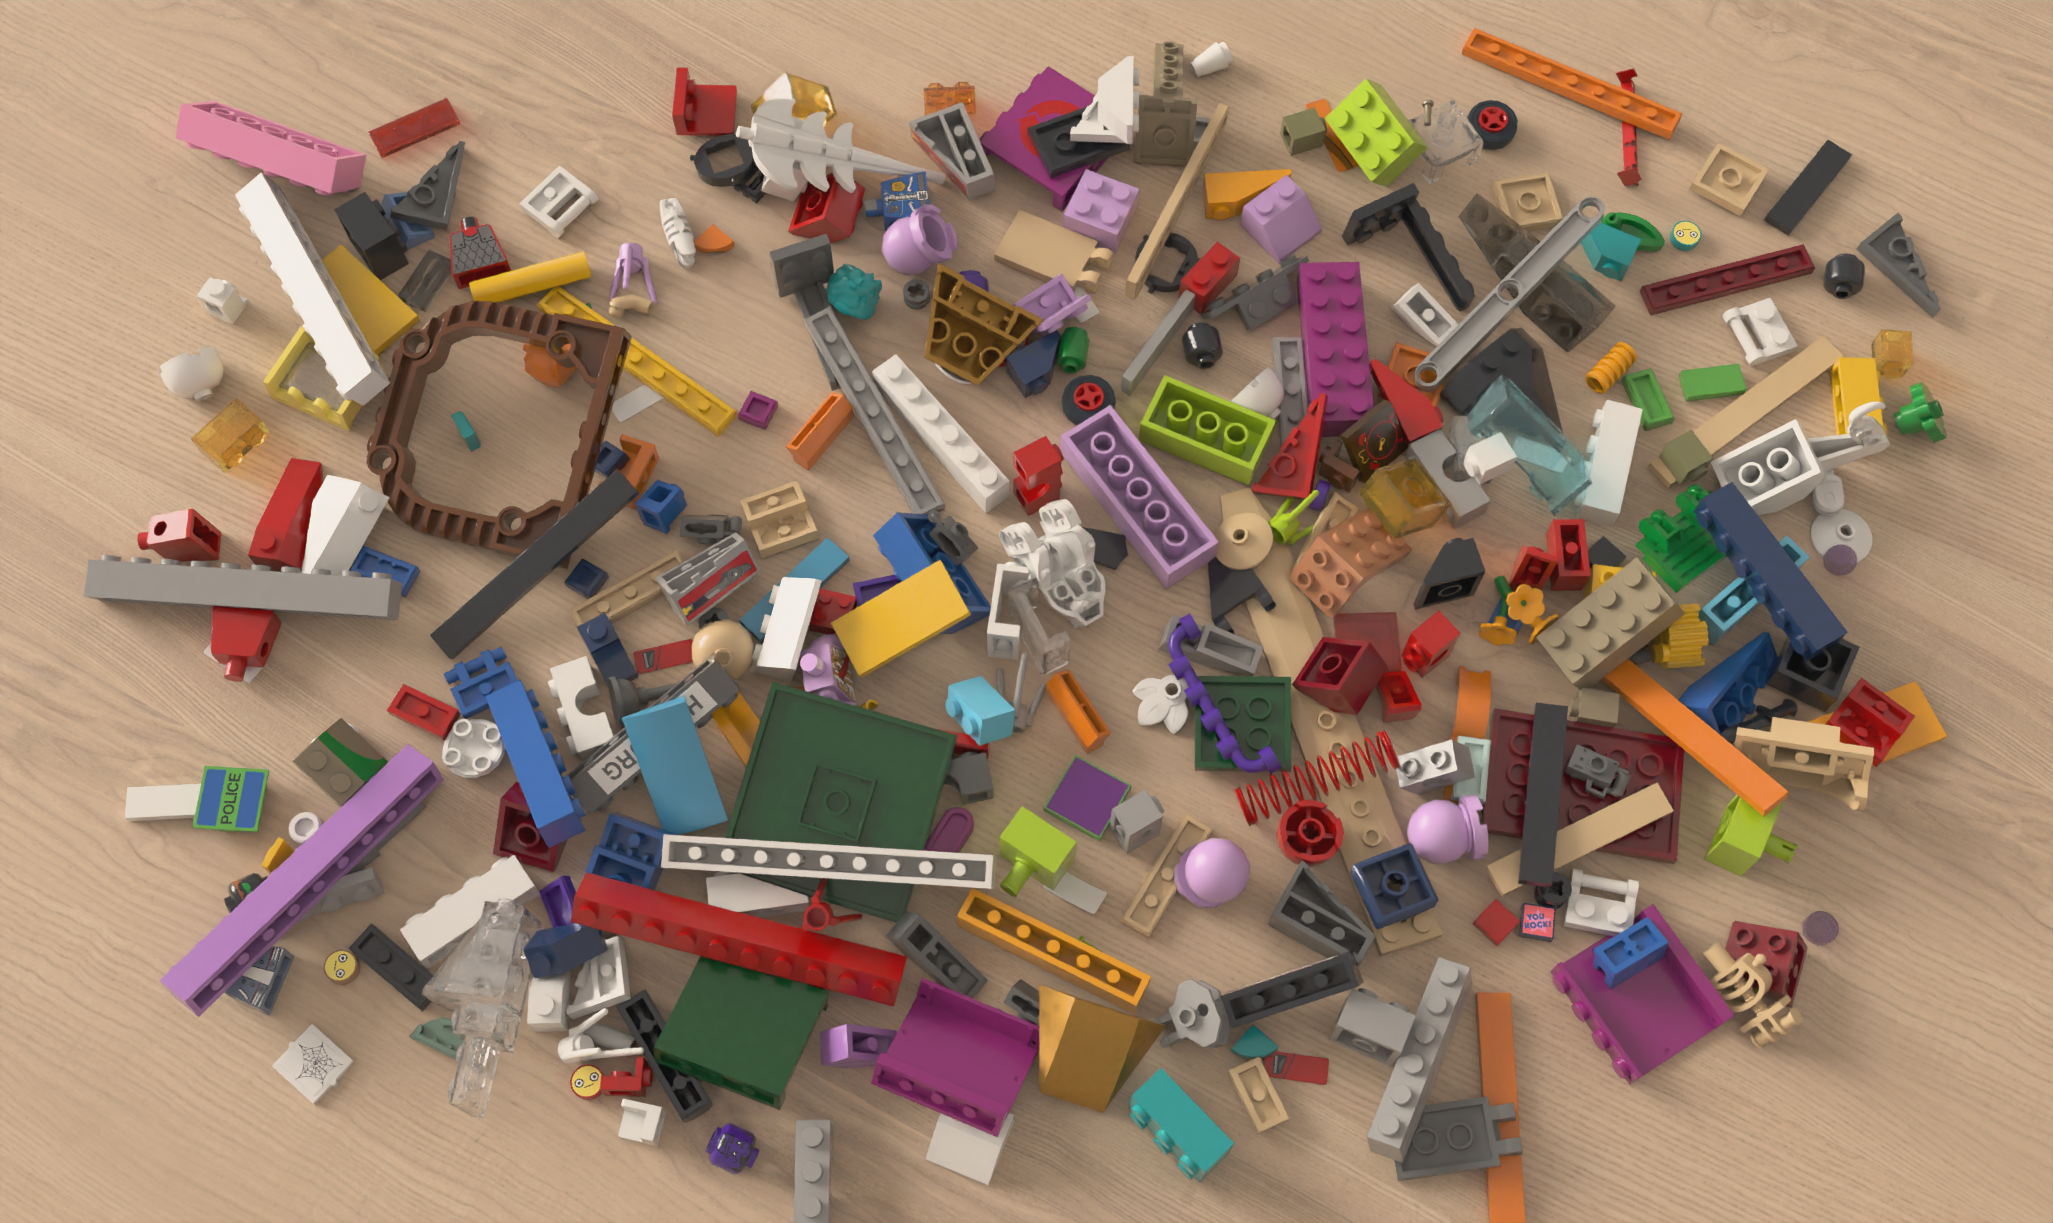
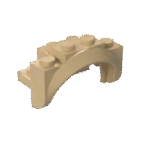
[1727,717,1874,812]

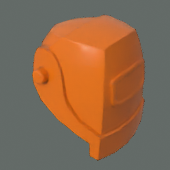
[523,344,577,388]

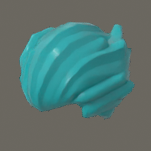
[826,264,882,320]

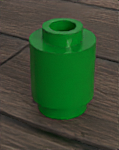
[1056,327,1090,373]

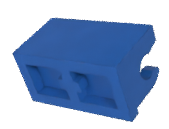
[1593,917,1669,990]

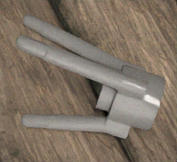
[997,653,1046,733]

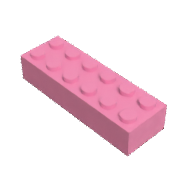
[176,101,366,196]

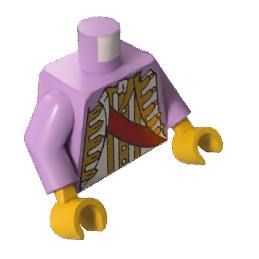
[800,634,879,710]

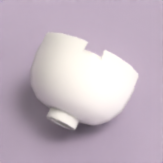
[158,347,223,402]
[1230,366,1284,419]

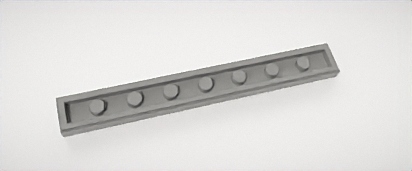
[804,307,945,515]

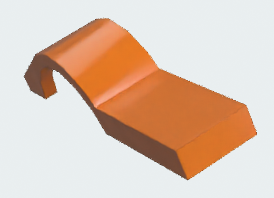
[1443,666,1491,803]

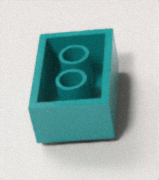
[1128,1068,1234,1183]

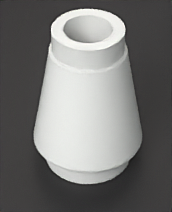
[1189,42,1233,78]

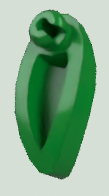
[1601,212,1665,252]

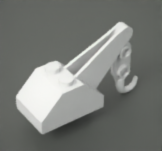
[1711,402,1890,515]

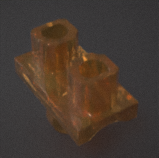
[923,82,976,116]

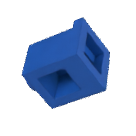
[635,479,687,534]

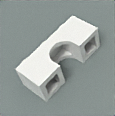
[548,656,615,762]

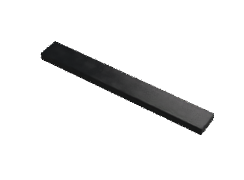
[430,469,640,660]

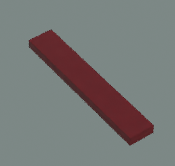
[1640,244,1815,316]

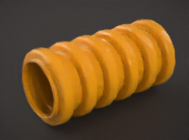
[1585,342,1637,394]

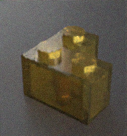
[751,73,837,126]

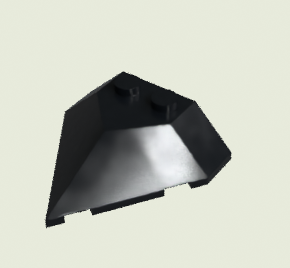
[1439,328,1566,445]

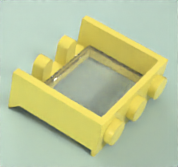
[263,326,386,432]

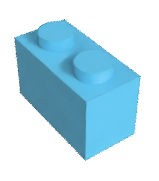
[945,676,1015,746]

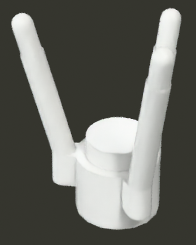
[558,1008,644,1064]

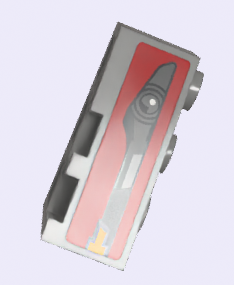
[909,102,996,200]
[655,533,761,626]

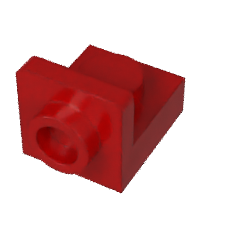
[600,1057,653,1097]

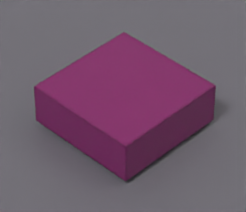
[738,391,779,430]

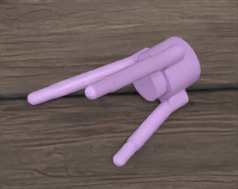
[609,243,657,305]

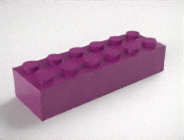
[1296,262,1374,437]

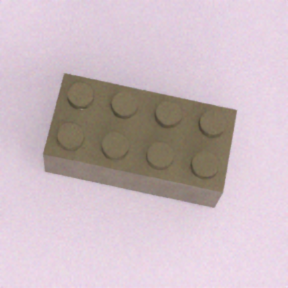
[1536,557,1685,690]

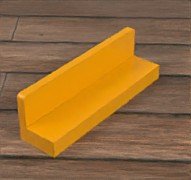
[712,691,760,768]

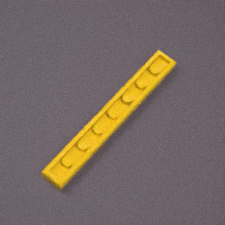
[537,286,738,437]

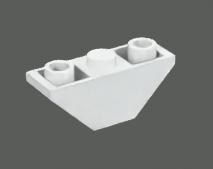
[1098,56,1139,144]

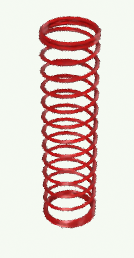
[1234,730,1400,827]

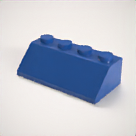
[873,512,991,634]

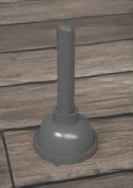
[608,676,677,726]

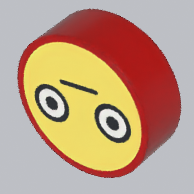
[570,1064,604,1100]

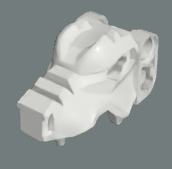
[999,499,1106,628]

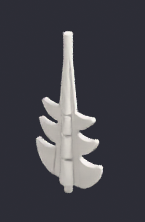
[736,97,945,193]

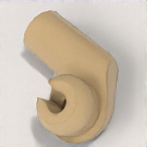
[608,294,654,318]

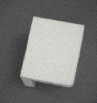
[618,1099,667,1146]

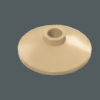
[1214,513,1274,570]

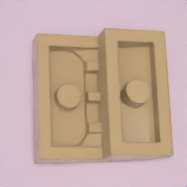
[740,481,819,558]

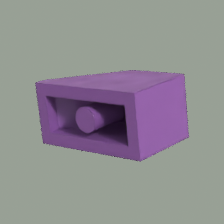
[820,1024,897,1068]

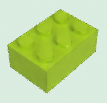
[1324,79,1428,187]

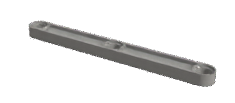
[1415,196,1605,392]

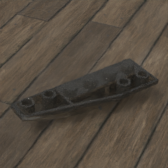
[1458,193,1616,352]

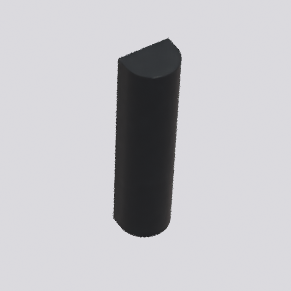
[617,989,713,1123]

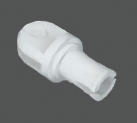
[1811,469,1844,516]

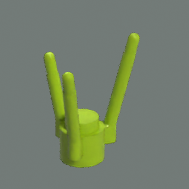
[1268,490,1319,546]

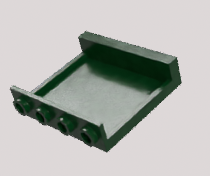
[654,956,829,1110]

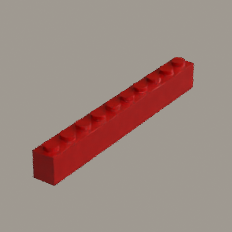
[571,872,907,1007]

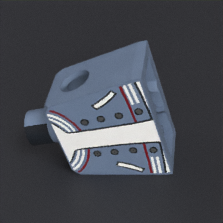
[224,946,295,1016]

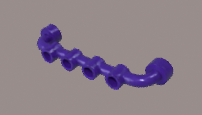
[1168,613,1282,774]

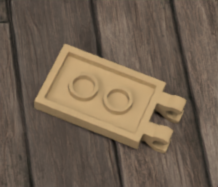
[994,209,1113,294]

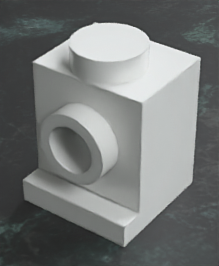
[197,277,249,325]

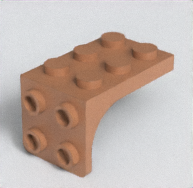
[1290,508,1412,618]

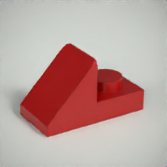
[1375,671,1422,723]

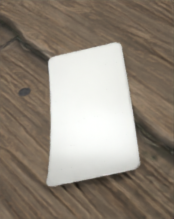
[1043,872,1107,914]

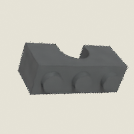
[944,751,994,805]

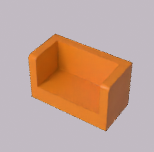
[598,434,659,509]

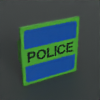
[192,766,270,833]

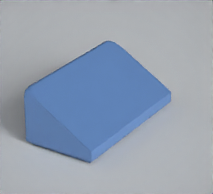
[381,192,435,250]

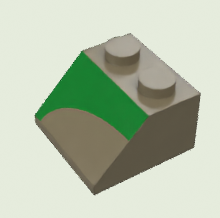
[293,718,388,808]

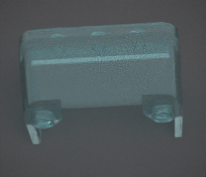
[1467,374,1592,516]

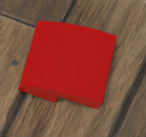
[1825,677,1915,767]

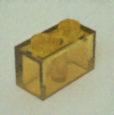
[191,398,270,473]

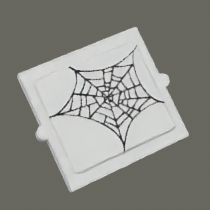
[272,1024,354,1105]

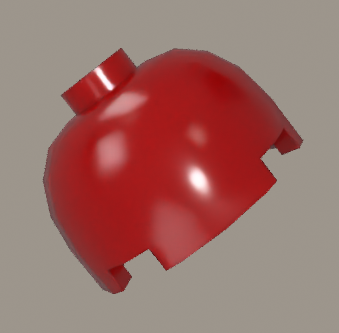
[1276,799,1344,867]

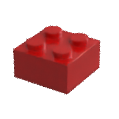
[809,588,857,635]

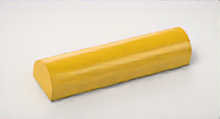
[469,251,591,303]

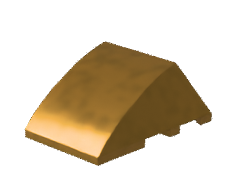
[924,263,1044,386]
[1039,984,1166,1113]

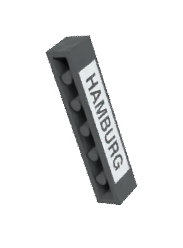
[566,654,740,814]

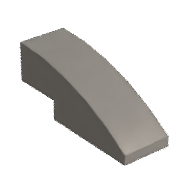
[1158,615,1264,676]

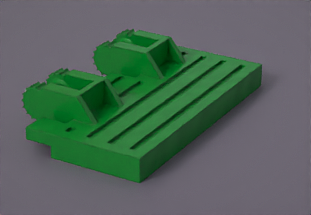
[1635,484,1727,593]

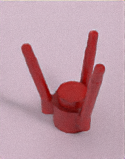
[802,878,862,931]

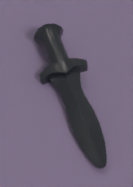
[1720,699,1797,743]

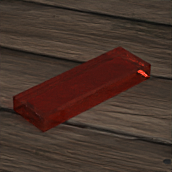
[368,98,460,158]

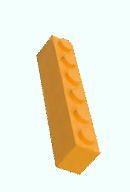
[957,888,1151,1015]

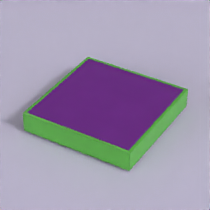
[1044,755,1131,842]

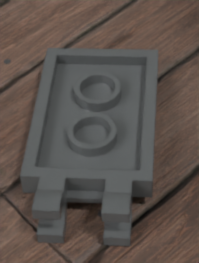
[1394,1096,1523,1181]

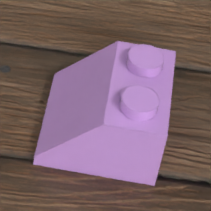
[1240,175,1322,263]

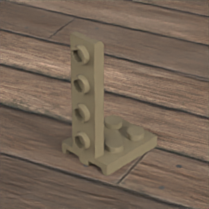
[1134,41,1197,166]

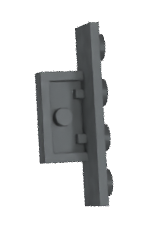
[1201,255,1309,330]

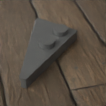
[390,141,465,231]
[1857,213,1941,318]

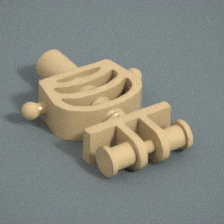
[1703,941,1803,1049]

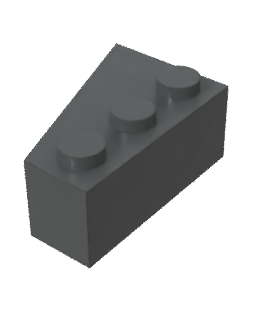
[1268,860,1375,967]

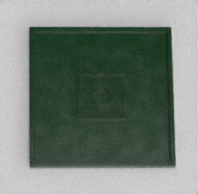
[725,682,958,923]

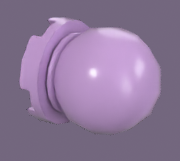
[882,204,957,275]
[1407,794,1488,864]
[1174,838,1250,908]

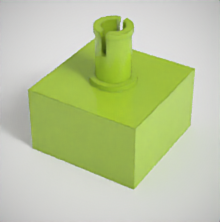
[1705,795,1797,877]
[1000,806,1077,897]

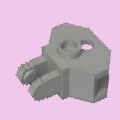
[1152,979,1231,1048]

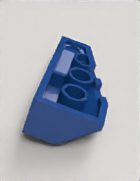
[1678,632,1778,745]

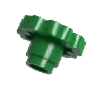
[1894,382,1947,443]

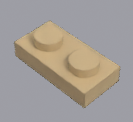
[1228,1057,1289,1135]

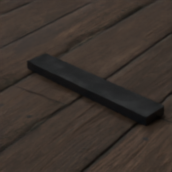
[1518,702,1568,888]

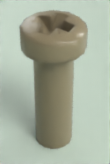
[1422,100,1434,126]

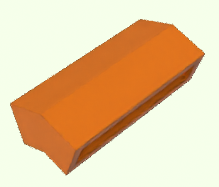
[786,392,854,471]
[1045,670,1111,754]

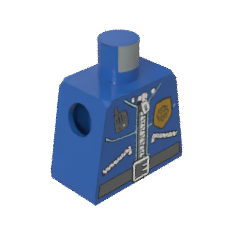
[864,171,929,231]

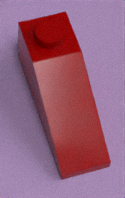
[1370,359,1444,447]
[1509,546,1559,592]

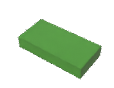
[1679,364,1747,402]
[1621,368,1675,431]

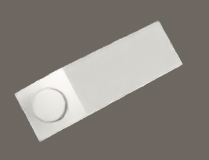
[706,871,810,918]

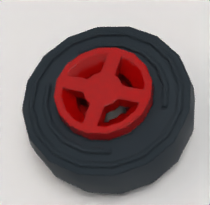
[1466,100,1518,150]
[1062,375,1116,425]

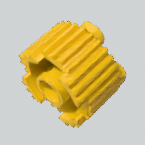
[1651,603,1709,669]

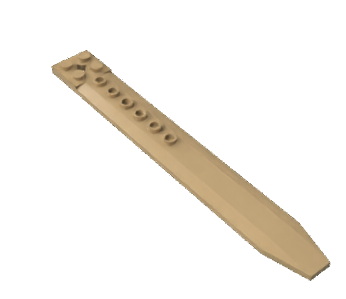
[1220,488,1443,957]

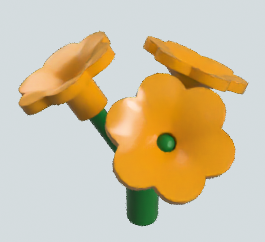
[1478,576,1559,645]

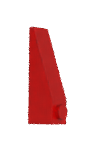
[248,458,323,572]

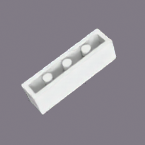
[1574,400,1643,527]
[400,855,540,969]

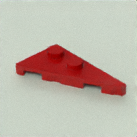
[1252,393,1329,500]

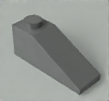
[886,911,988,998]

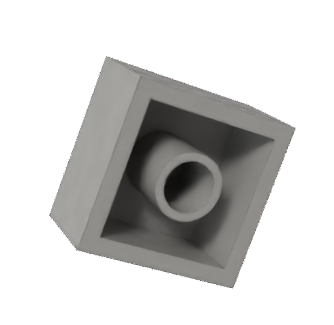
[1329,988,1416,1066]

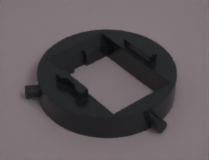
[690,134,756,187]
[1135,233,1201,294]

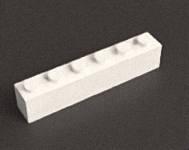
[872,355,1010,513]

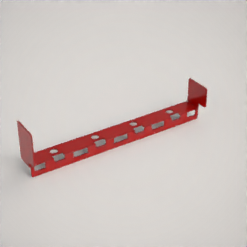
[1616,68,1642,186]

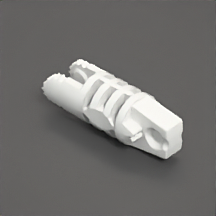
[659,198,696,270]

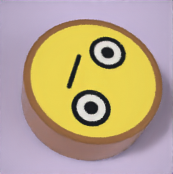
[324,949,360,985]

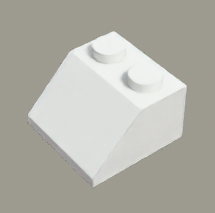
[925,1113,1014,1186]

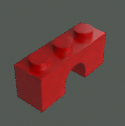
[1013,436,1064,516]

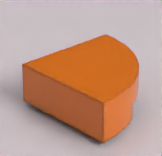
[694,224,735,253]

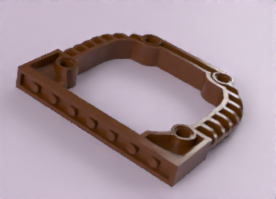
[366,301,632,569]

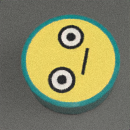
[1670,221,1701,251]

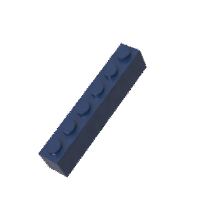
[1693,482,1848,661]

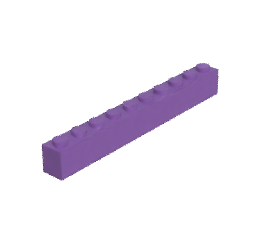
[160,744,444,1017]

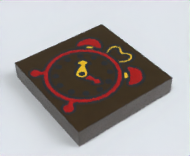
[1340,399,1408,484]

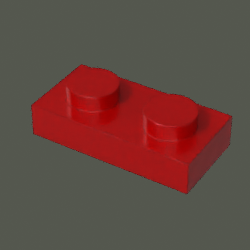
[387,684,461,740]

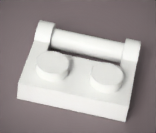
[519,166,599,239]
[1722,298,1798,366]
[1564,868,1639,936]

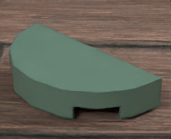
[409,1017,474,1067]

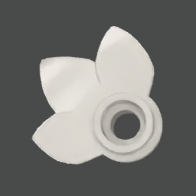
[1132,675,1189,734]

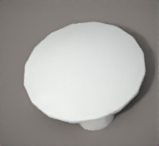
[442,719,505,778]

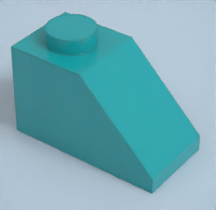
[1581,223,1641,281]

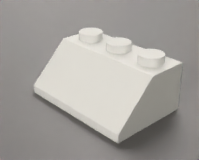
[752,577,822,683]

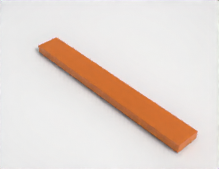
[1461,28,1683,140]
[1601,659,1788,817]
[1475,992,1526,1223]

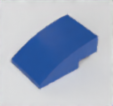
[584,812,676,890]

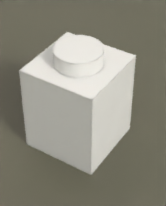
[1464,432,1517,485]

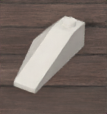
[301,475,389,576]

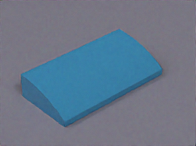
[622,696,728,835]

